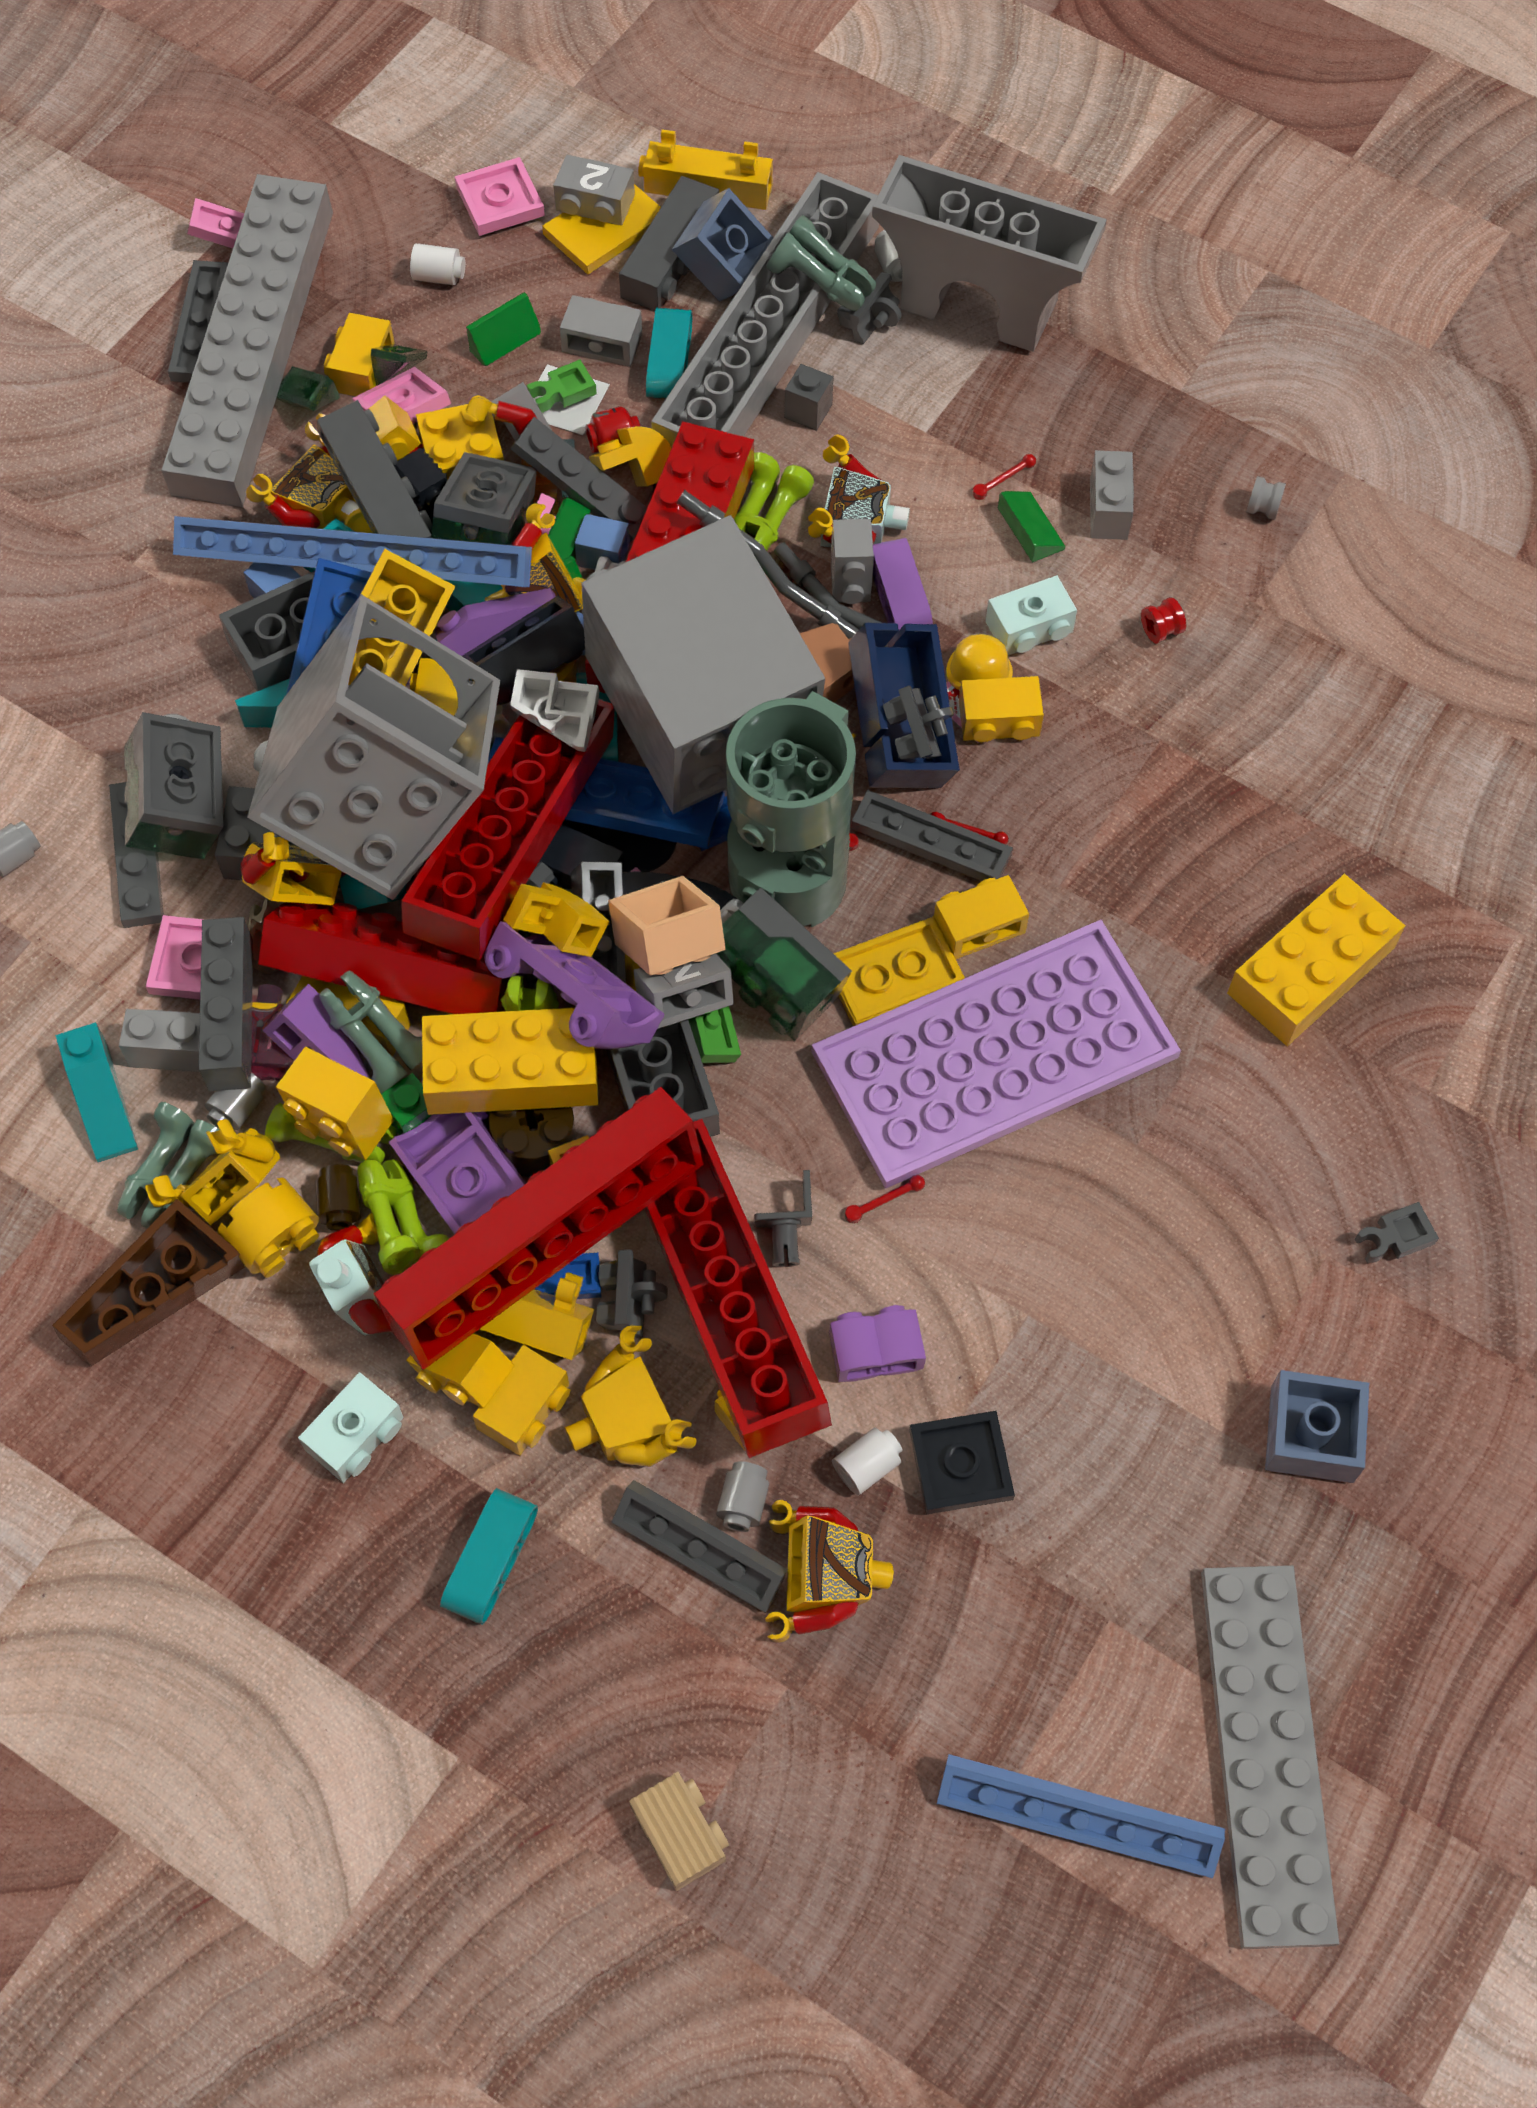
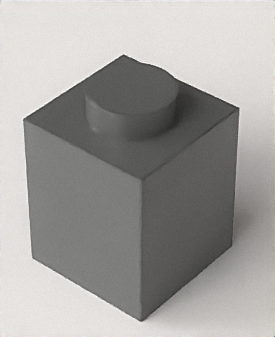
[784,364,834,431]

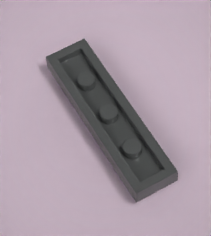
[168,260,228,383]
[510,417,647,542]
[109,780,164,928]
[851,790,1013,881]
[612,1480,788,1613]

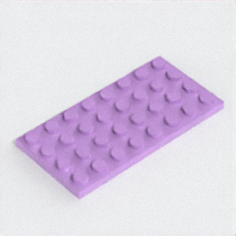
[811,920,1181,1189]

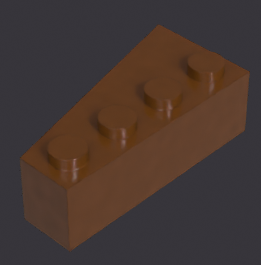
[52,1199,245,1366]

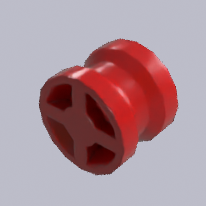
[1141,597,1187,644]

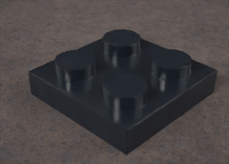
[909,1410,1015,1515]

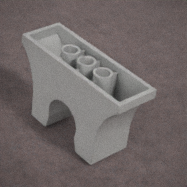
[872,155,1107,352]

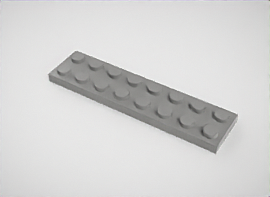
[1201,1565,1339,1949]

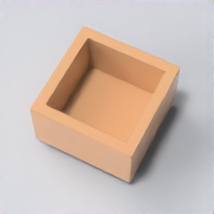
[608,876,726,976]

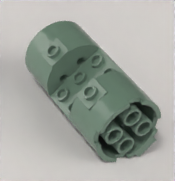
[726,691,856,927]

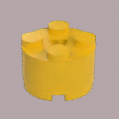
[218,1177,320,1278]

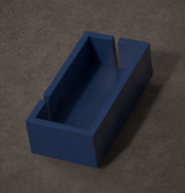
[848,623,960,788]

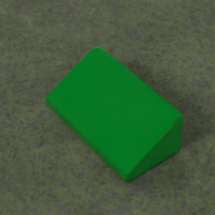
[466,292,541,366]
[998,491,1066,563]
[548,497,590,561]

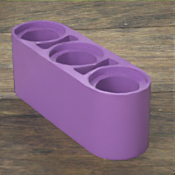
[872,538,933,630]

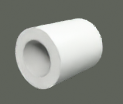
[410,243,466,285]
[832,1428,902,1496]

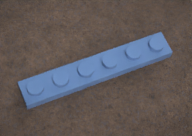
[937,1754,1225,1878]

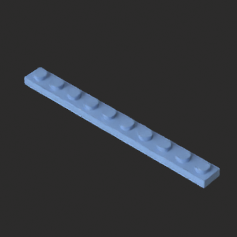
[173,516,532,587]

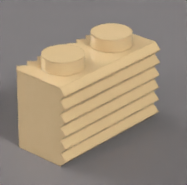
[629,1772,729,1891]

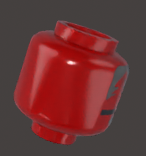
[585,406,640,453]

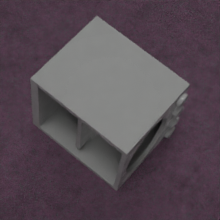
[582,515,825,814]
[247,594,500,900]

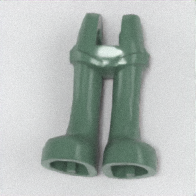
[766,215,876,312]
[319,970,422,1093]
[117,1102,220,1229]

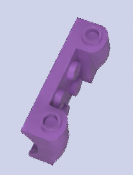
[484,922,665,1049]
[389,1111,526,1234]

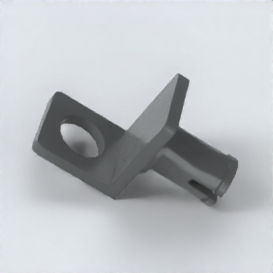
[754,1170,812,1267]

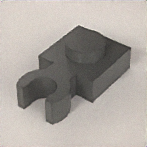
[1355,1202,1439,1263]

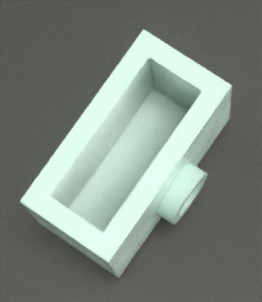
[985,575,1077,655]
[298,1372,404,1483]

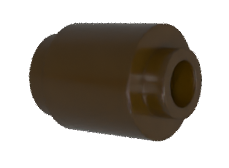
[315,1164,361,1231]

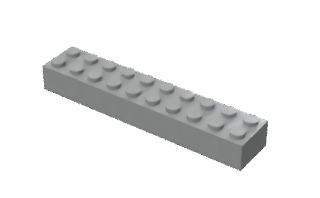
[651,172,879,448]
[161,174,333,507]

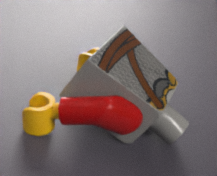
[466,382,552,441]

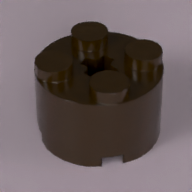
[489,1107,577,1178]

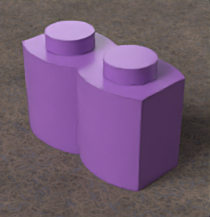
[829,1305,926,1382]

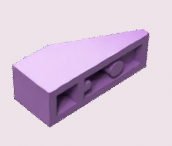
[434,588,556,656]
[263,984,370,1079]

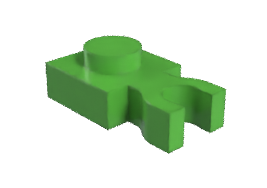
[526,360,597,413]

